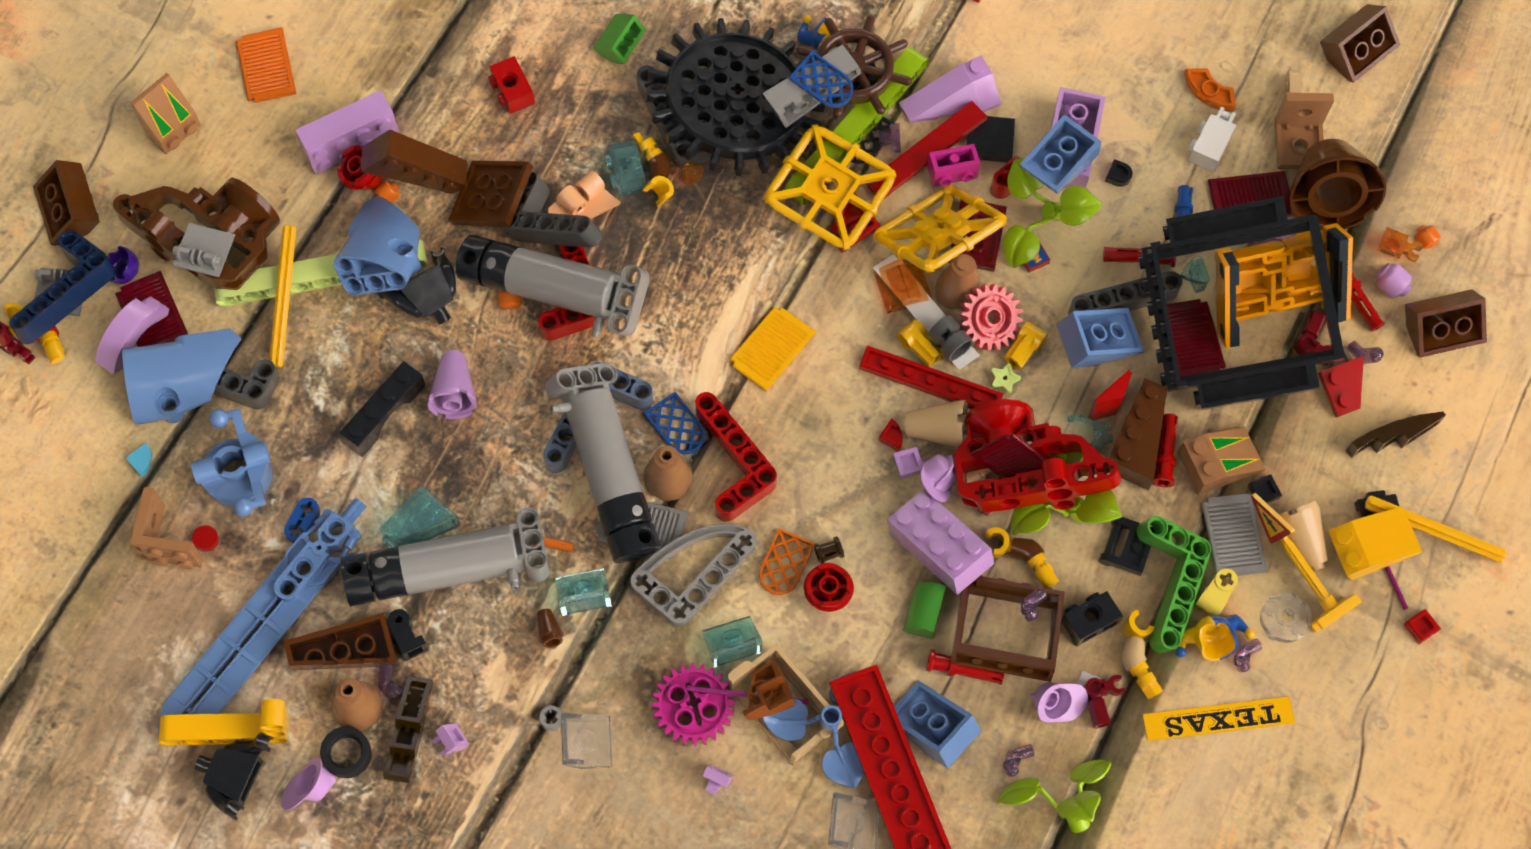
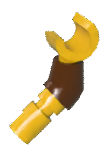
[632,132,674,207]
[984,527,1059,588]

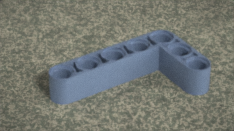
[543,362,653,473]

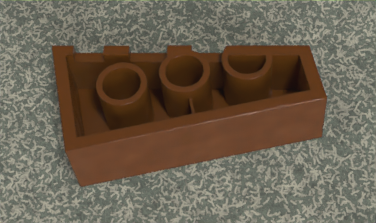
[361,130,467,194]
[1109,378,1167,490]
[283,613,399,670]

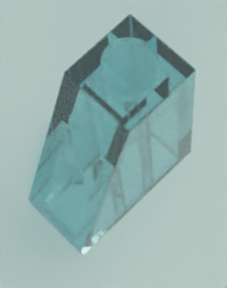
[380,486,461,548]

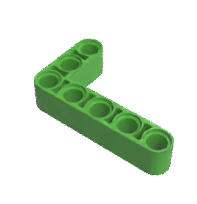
[1137,516,1211,654]

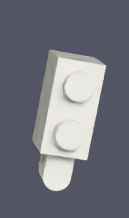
[1188,106,1236,172]

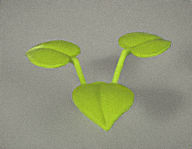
[1003,158,1103,268]
[1011,452,1122,535]
[998,759,1112,833]

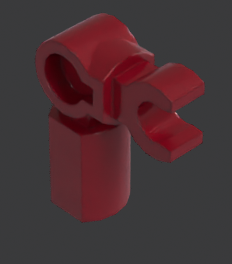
[1294,310,1332,365]
[0,321,35,364]
[1083,675,1125,729]

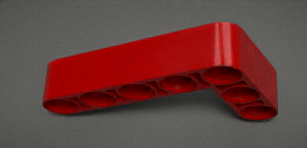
[538,245,595,341]
[695,392,777,522]

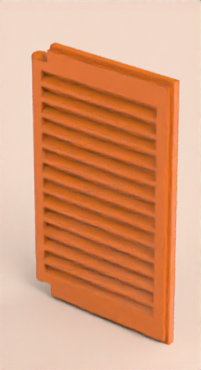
[236,28,296,103]

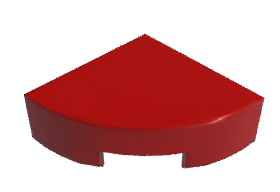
[878,418,903,452]

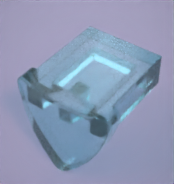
[1180,256,1210,293]

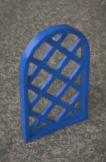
[789,50,853,108]
[644,392,705,455]

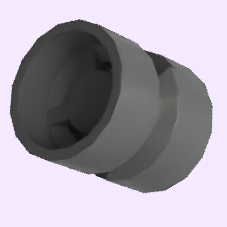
[928,315,973,361]

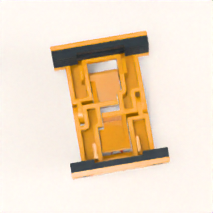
[1214,223,1353,348]

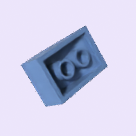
[1020,115,1102,194]
[1056,308,1144,368]
[894,680,981,769]

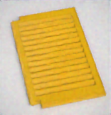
[730,307,816,392]

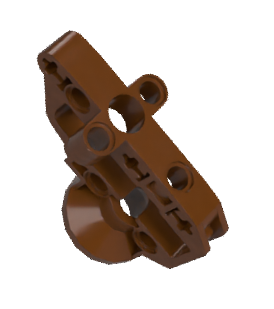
[113,177,280,290]

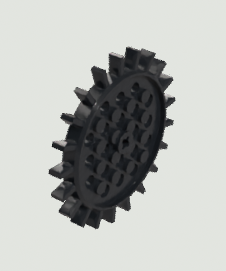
[646,18,826,176]

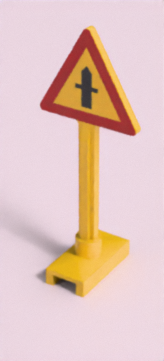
[1251,493,1362,632]

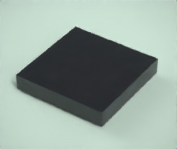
[966,116,1015,163]

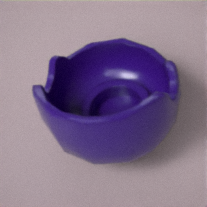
[109,246,139,284]

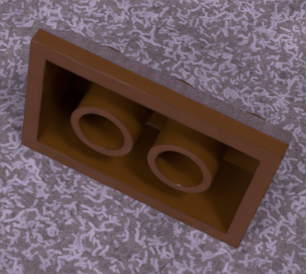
[1320,4,1401,83]
[33,160,100,246]
[1405,289,1487,358]

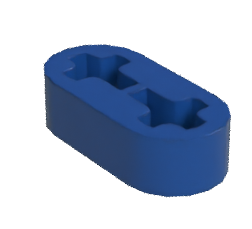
[284,498,320,543]

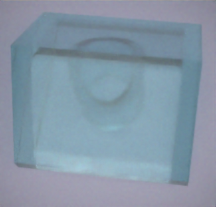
[555,569,612,616]
[702,616,763,667]

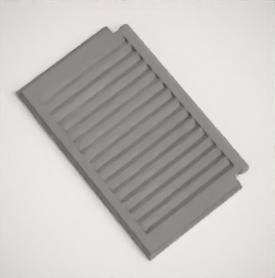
[1201,493,1268,577]
[596,501,689,559]

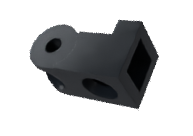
[388,609,429,661]

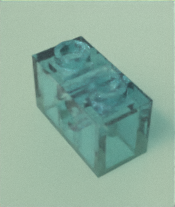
[605,140,646,197]

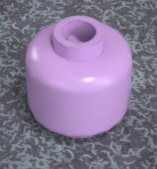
[1375,263,1412,298]

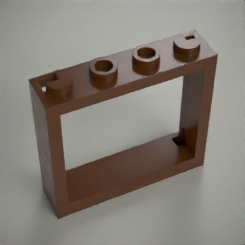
[950,575,1065,682]

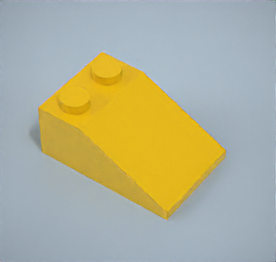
[1328,506,1423,580]

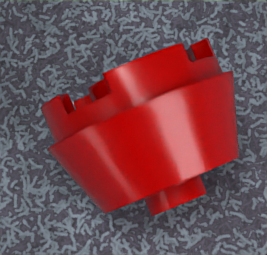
[337,145,384,190]
[803,563,854,612]

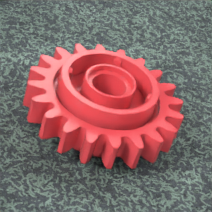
[958,284,1023,350]

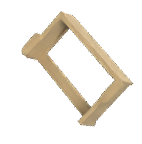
[728,643,844,765]

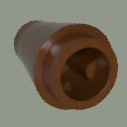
[537,609,564,648]

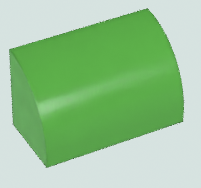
[593,14,646,64]
[903,581,946,639]

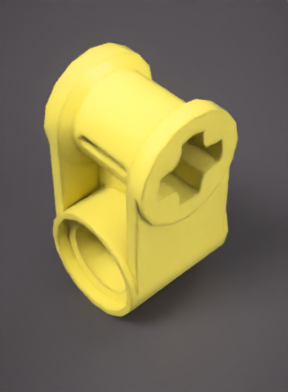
[1195,569,1238,616]

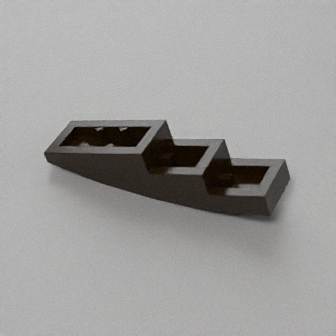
[1345,411,1446,458]
[383,676,433,783]

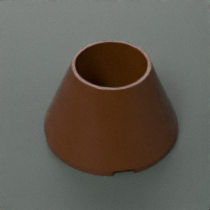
[1289,139,1386,230]

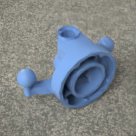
[191,408,273,517]

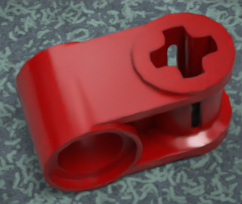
[990,155,1019,199]

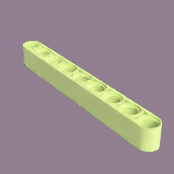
[214,240,428,306]

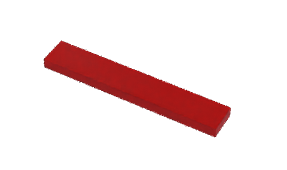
[866,101,987,199]
[859,345,1004,409]

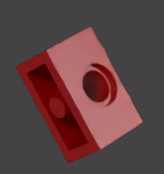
[488,56,535,114]

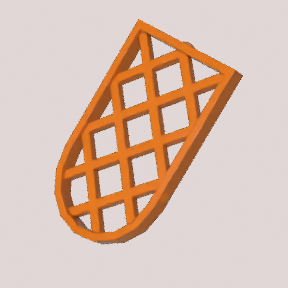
[759,528,815,595]

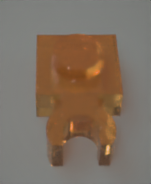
[1377,227,1423,262]

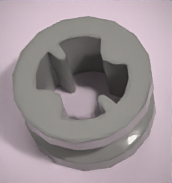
[539,706,563,731]

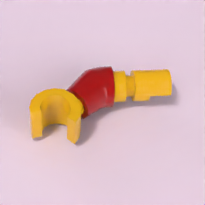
[3,302,65,365]

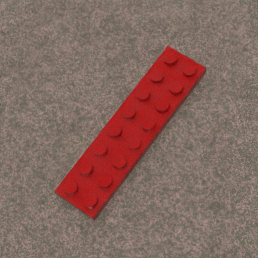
[829,664,951,849]

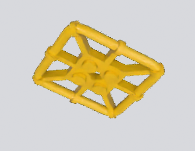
[764,124,897,250]
[874,184,1007,273]

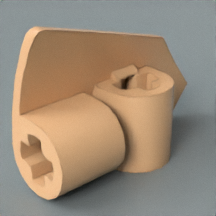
[548,171,621,219]

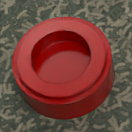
[192,525,219,552]

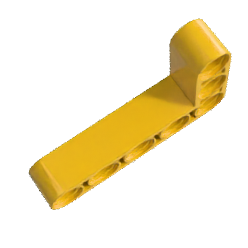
[158,699,289,746]

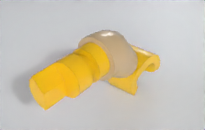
[1121,610,1163,700]

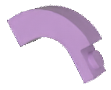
[95,296,169,374]

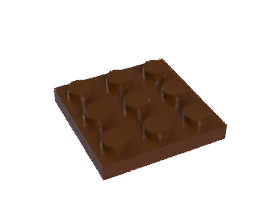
[448,161,533,227]

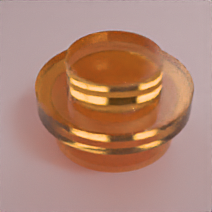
[681,162,704,184]

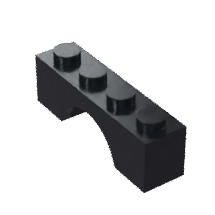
[339,361,426,457]

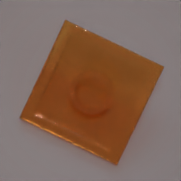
[874,260,933,314]

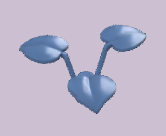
[763,671,864,788]

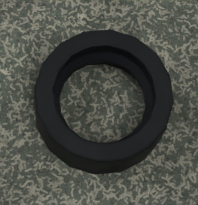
[320,726,372,779]

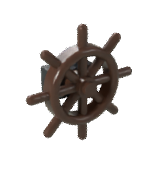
[797,15,912,117]

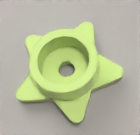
[991,364,1021,393]

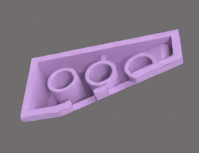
[899,55,1001,123]

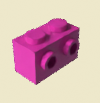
[927,144,980,187]

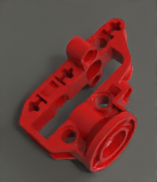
[954,399,1121,512]

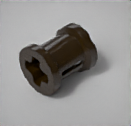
[814,536,845,564]

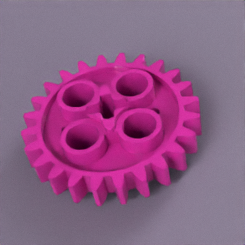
[652,663,735,747]

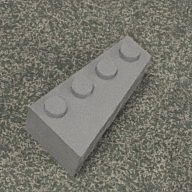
[763,44,861,128]

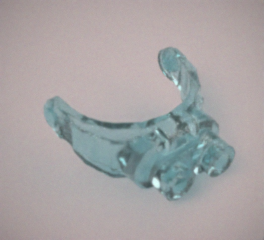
[1067,415,1113,451]

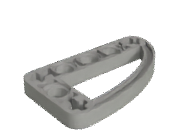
[630,524,757,627]

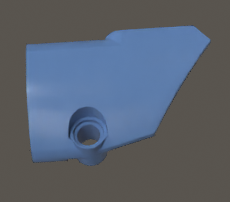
[333,196,422,295]
[122,328,241,425]

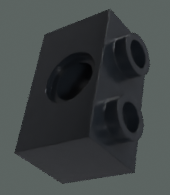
[1061,591,1123,646]

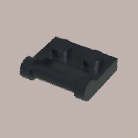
[1098,517,1155,576]

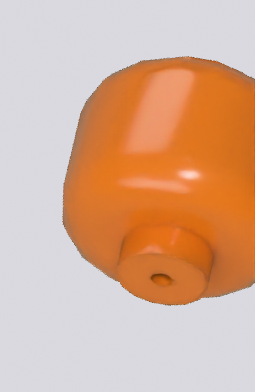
[375,180,400,203]
[1414,225,1441,249]
[497,291,522,310]

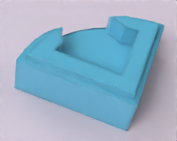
[126,443,152,478]

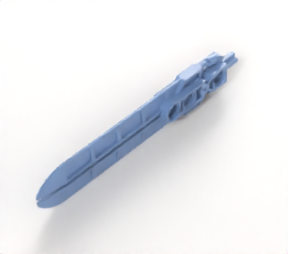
[158,498,367,735]

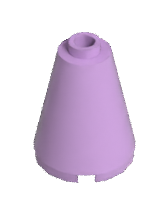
[428,350,477,419]

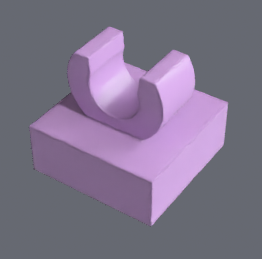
[893,447,922,479]
[433,723,469,755]
[703,764,734,795]

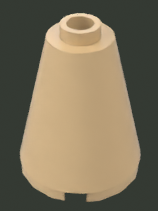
[901,400,968,448]
[1279,501,1328,571]

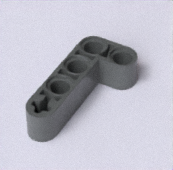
[213,359,280,410]

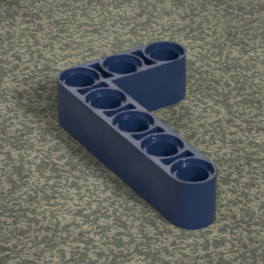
[9,230,115,344]

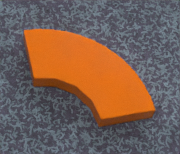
[1184,68,1236,112]

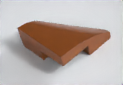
[743,659,796,720]

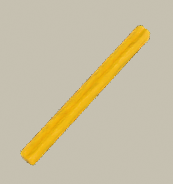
[269,225,296,368]
[1365,496,1506,563]

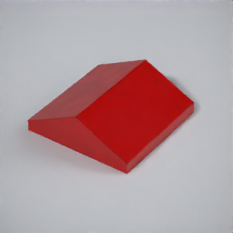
[1087,370,1132,422]

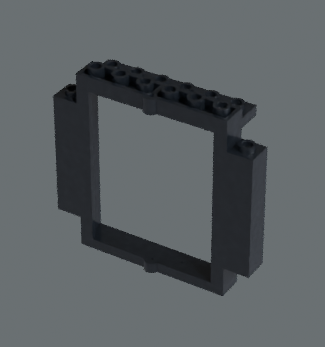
[1138,196,1345,410]

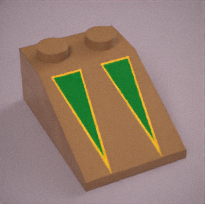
[131,73,201,154]
[1178,427,1266,495]

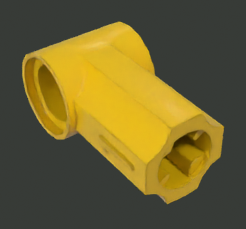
[896,319,944,367]
[1004,321,1048,370]

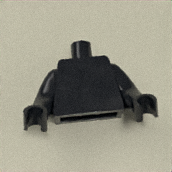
[377,247,456,325]
[194,733,273,821]

